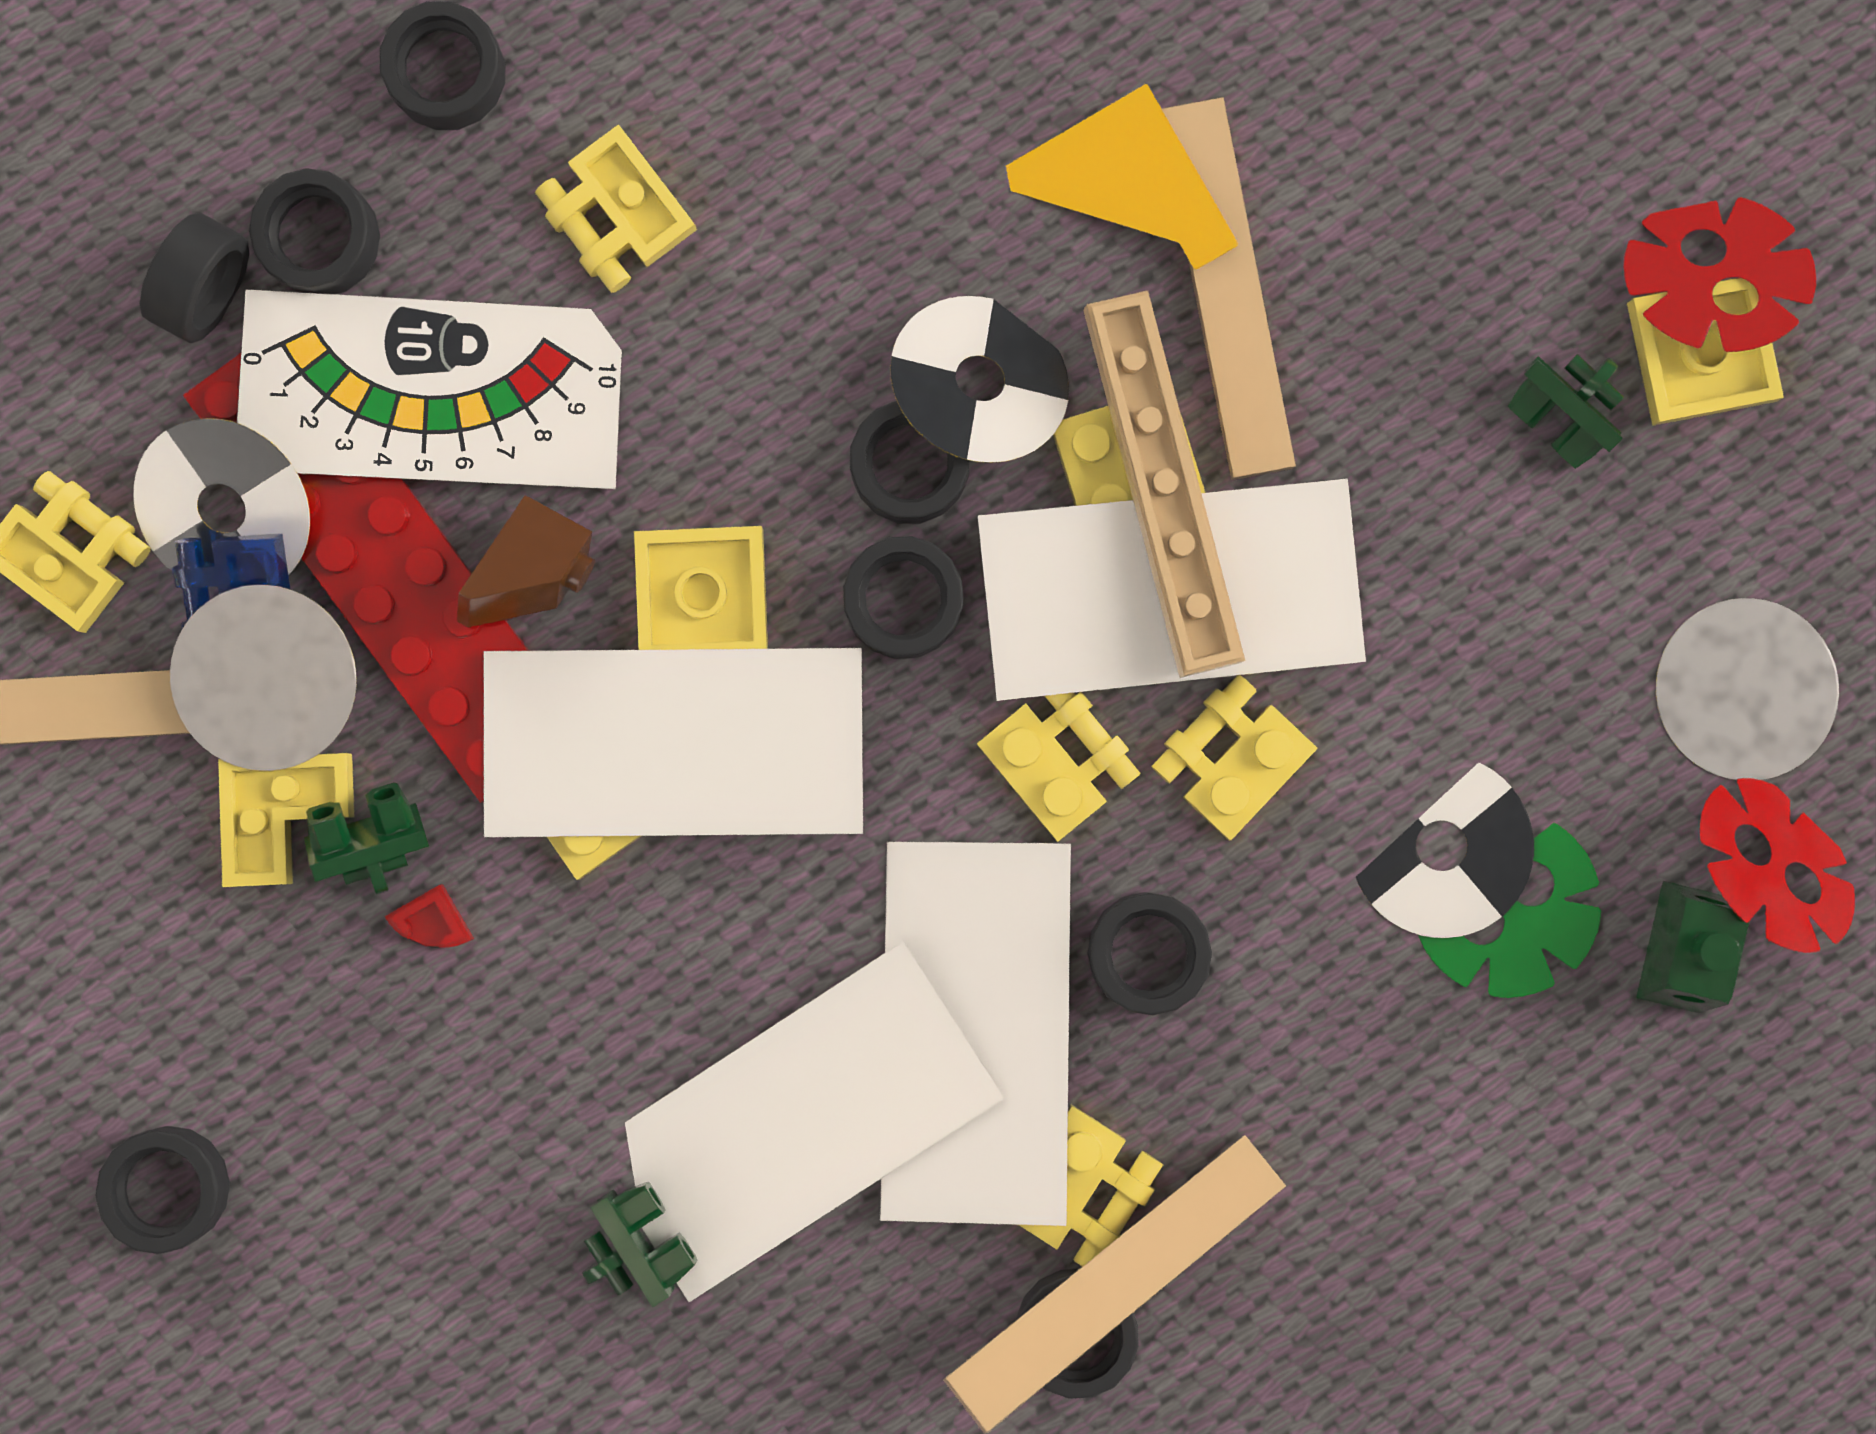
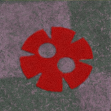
[1624,197,1816,352]
[1700,778,1855,953]

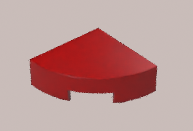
[385,884,474,948]

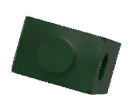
[1636,881,1750,1013]

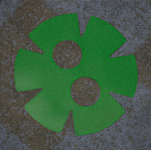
[1418,822,1602,998]

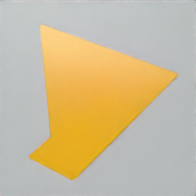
[1006,84,1238,270]

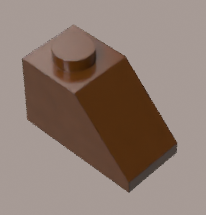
[457,495,595,627]

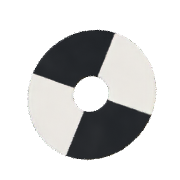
[890,296,1069,463]
[134,418,310,591]
[1356,763,1534,938]

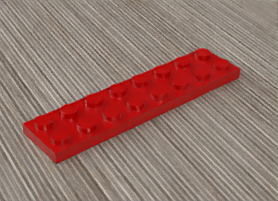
[183,352,529,803]

